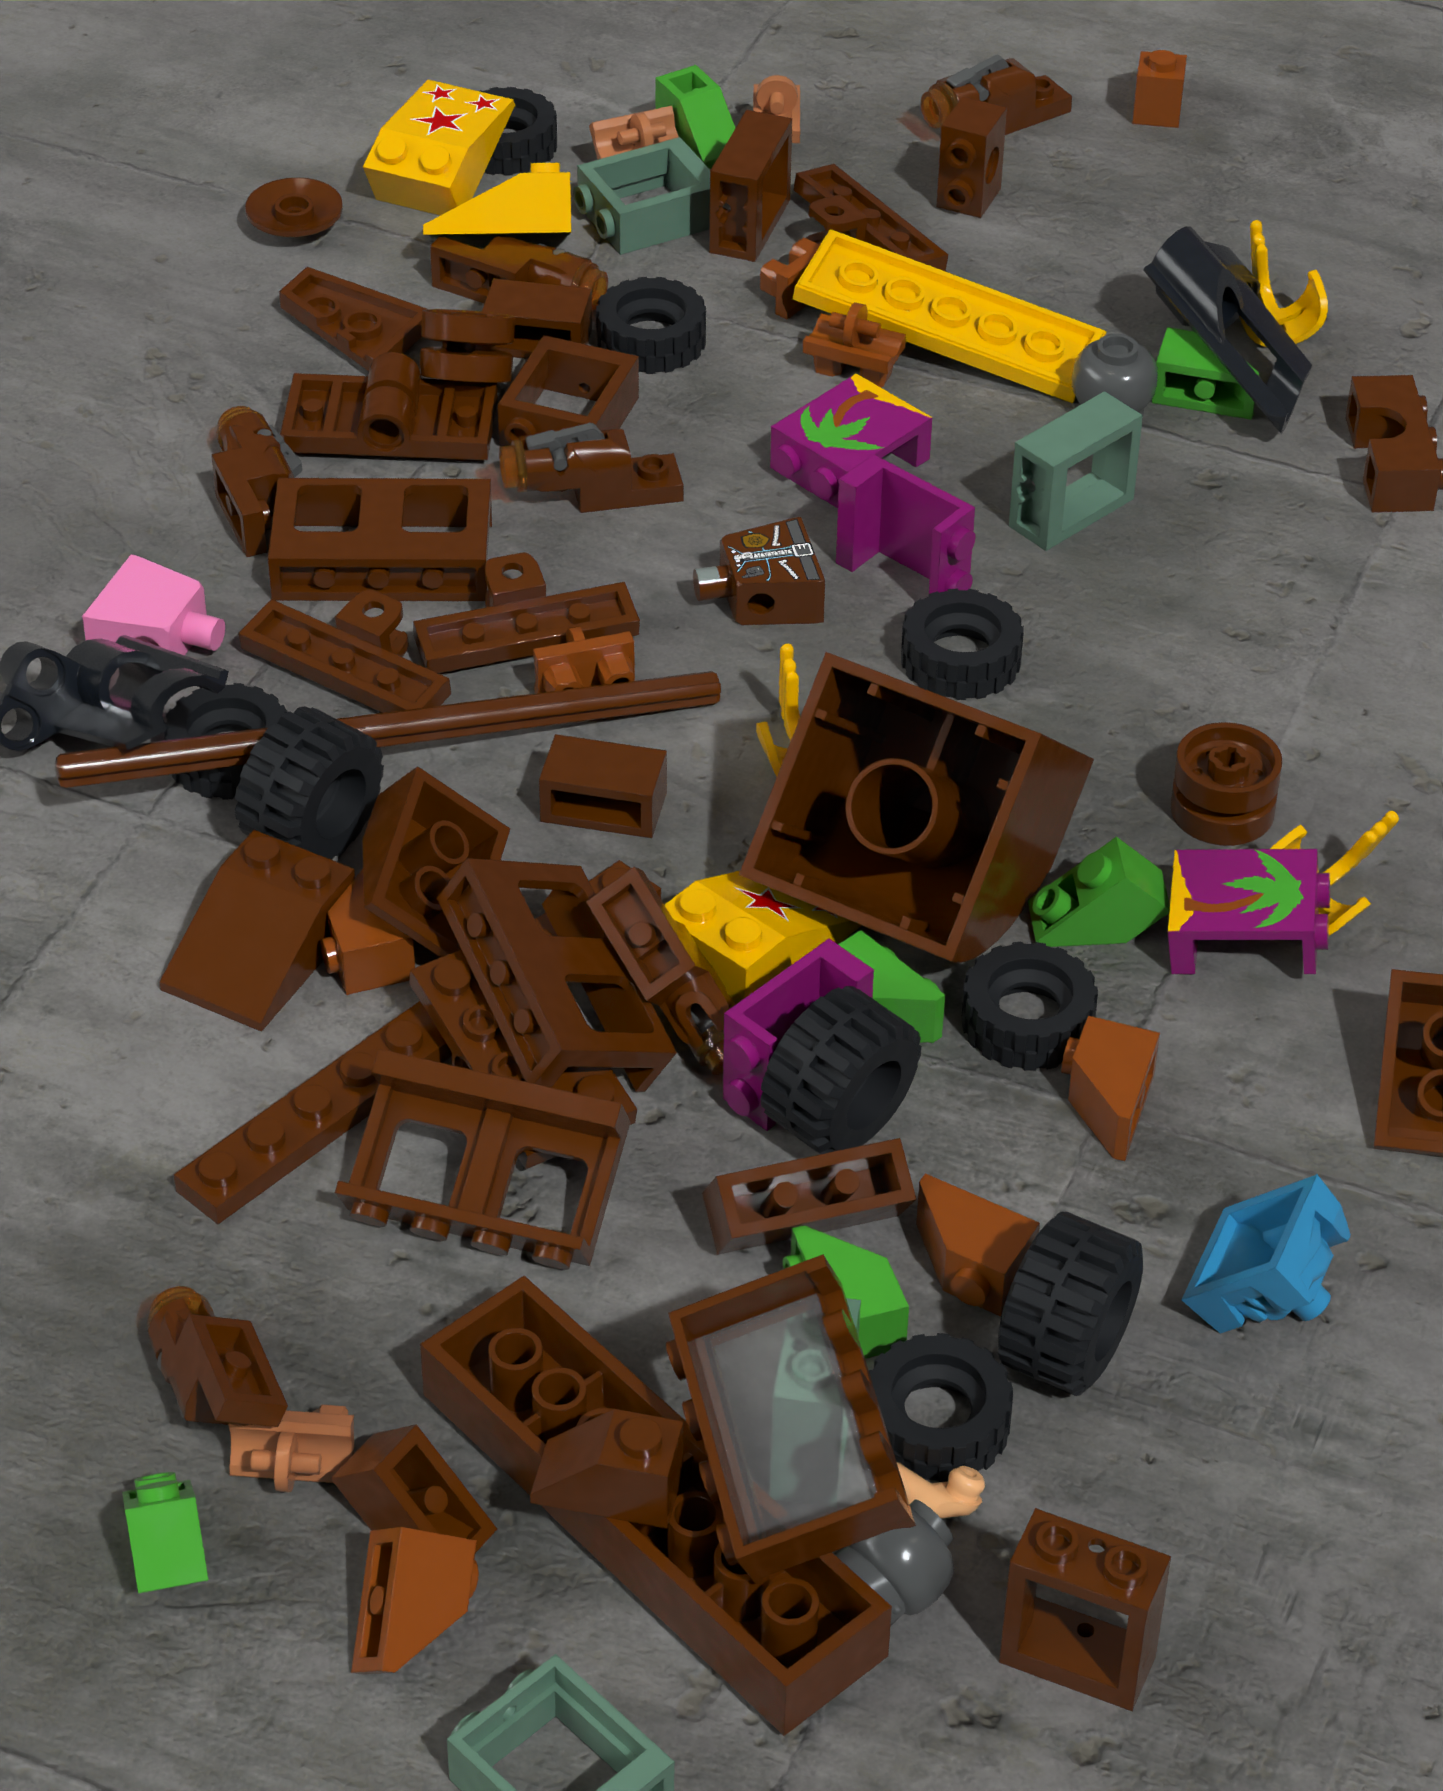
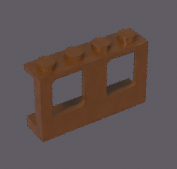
[268,478,492,601]
[437,858,677,1092]
[335,1049,630,1270]

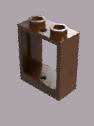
[709,110,792,262]
[498,335,639,450]
[999,1508,1171,1711]

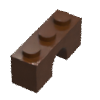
[1345,375,1443,513]

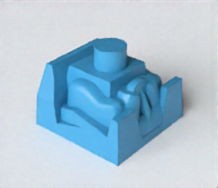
[1181,1174,1351,1333]

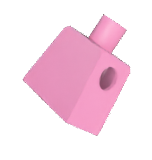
[82,554,225,655]

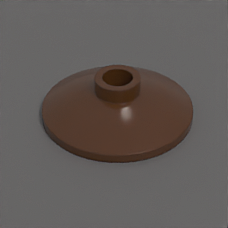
[245,178,343,237]

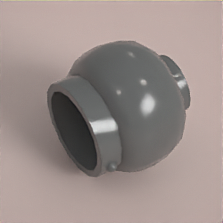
[1072,334,1158,415]
[834,1499,954,1626]

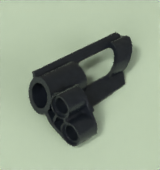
[1143,226,1312,434]
[0,635,229,751]

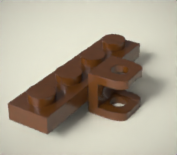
[793,164,949,271]
[413,552,640,673]
[238,589,452,713]

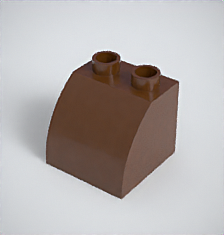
[739,652,1094,962]

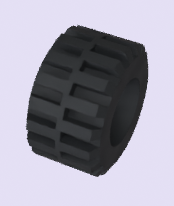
[235,706,384,860]
[760,986,922,1154]
[998,1211,1143,1396]

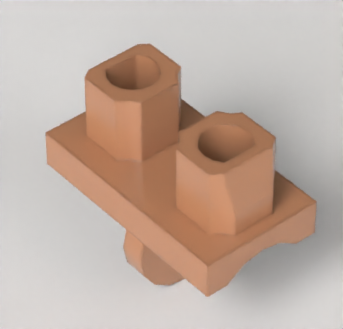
[753,75,800,143]
[589,106,678,159]
[229,1405,354,1492]

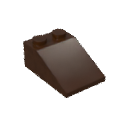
[363,766,511,957]
[159,830,355,1032]
[1374,969,1443,1157]

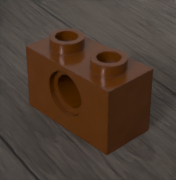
[936,97,1007,218]

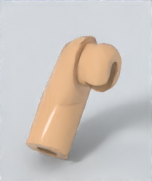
[897,1462,985,1519]

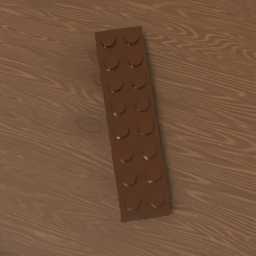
[420,1276,892,1736]

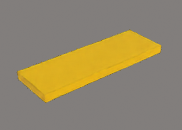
[793,229,1107,404]

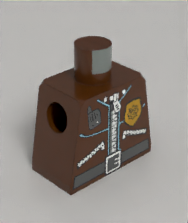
[693,517,825,625]

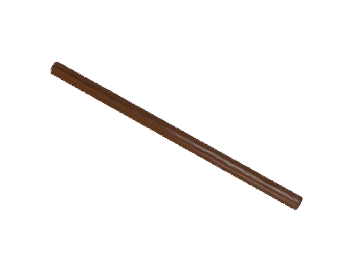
[55,671,721,788]

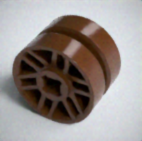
[419,309,515,382]
[1170,722,1282,846]

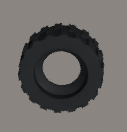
[480,87,557,176]
[596,277,706,374]
[901,588,1024,700]
[164,683,287,800]
[961,942,1098,1071]
[869,1333,1013,1482]

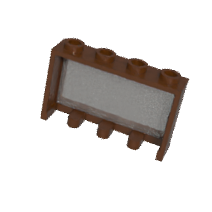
[666,1254,916,1585]

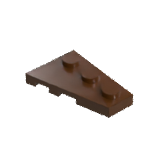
[279,267,427,371]

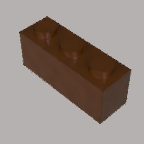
[702,1138,917,1255]

